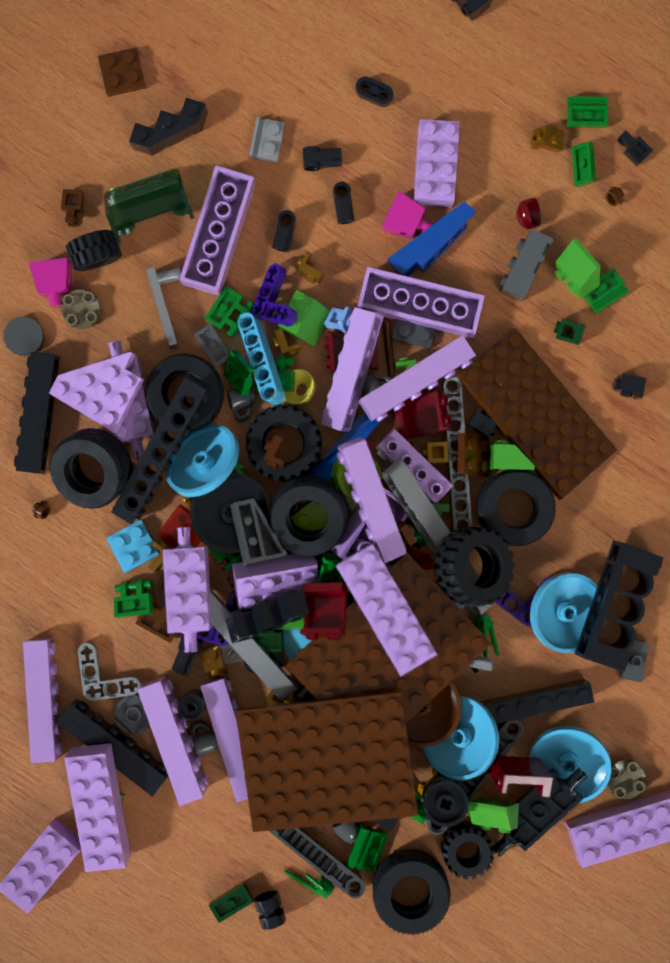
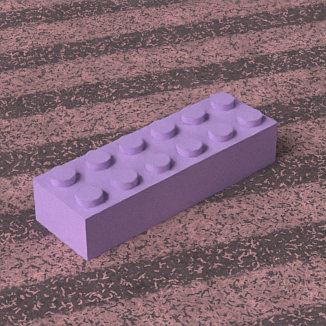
[179,165,256,296]
[357,267,485,338]
[336,543,437,676]
[137,675,209,806]
[64,743,131,872]
[565,790,670,868]

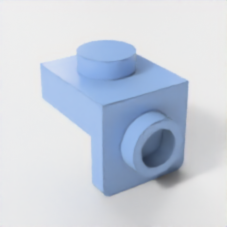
[324,306,352,333]

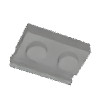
[249,117,285,164]

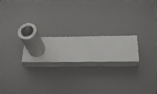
[147,267,181,349]

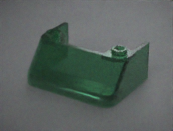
[104,169,194,244]

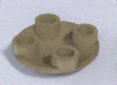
[61,289,101,329]
[607,759,646,799]

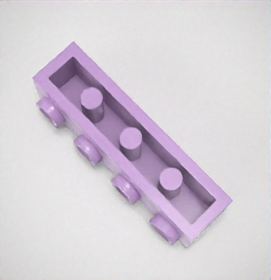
[375,429,453,503]

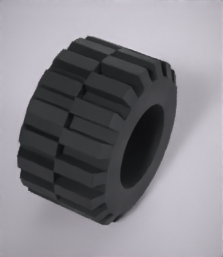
[65,230,122,271]
[441,821,494,880]

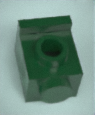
[554,318,586,345]

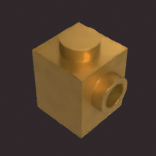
[422,442,448,464]

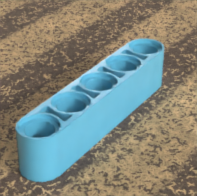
[238,312,285,406]

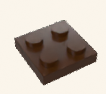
[98,47,146,97]
[458,433,490,478]

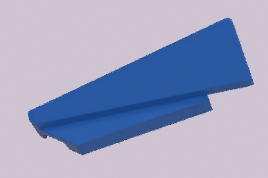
[387,202,476,277]
[309,414,382,480]

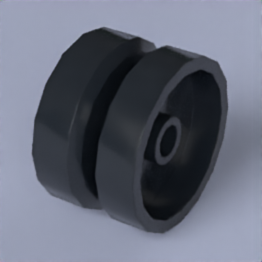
[421,774,469,827]

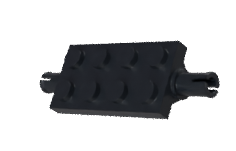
[492,767,588,857]

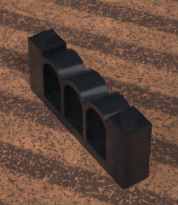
[574,540,664,672]

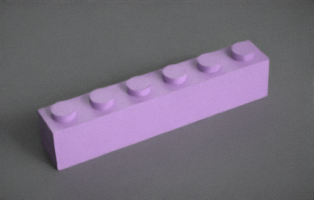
[321,307,384,432]
[358,335,476,422]
[337,437,407,563]
[23,638,63,763]
[200,676,248,802]

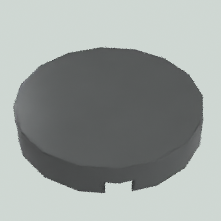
[4,317,44,356]
[114,694,150,734]

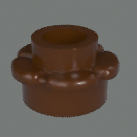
[605,187,624,206]
[32,500,51,519]

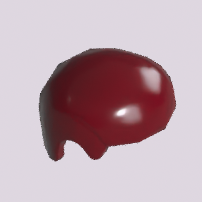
[516,198,541,229]

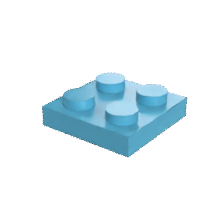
[106,519,160,573]

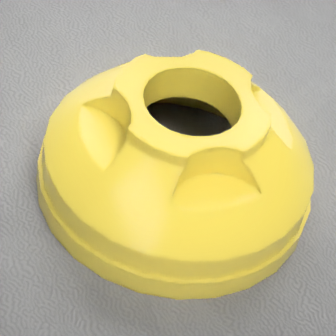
[284,369,316,405]

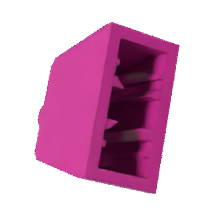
[382,191,432,239]
[29,258,72,307]

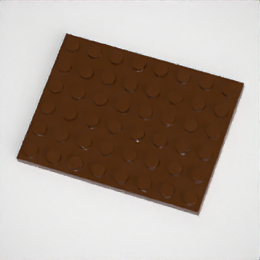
[285,553,491,723]
[235,690,418,832]

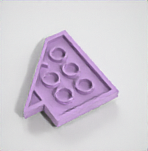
[49,352,144,433]

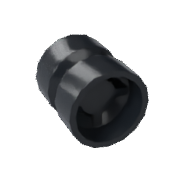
[178,689,207,720]
[254,890,286,930]

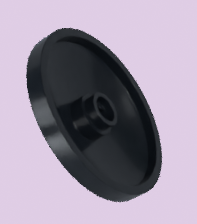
[190,472,271,554]

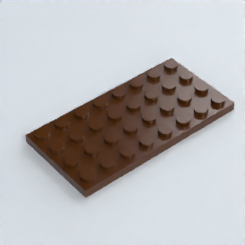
[456,328,617,500]

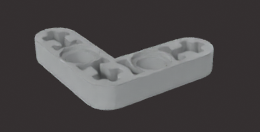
[78,642,142,701]

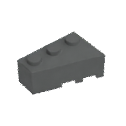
[499,229,554,302]
[230,498,288,566]

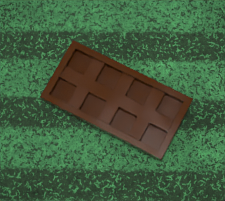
[135,572,210,643]

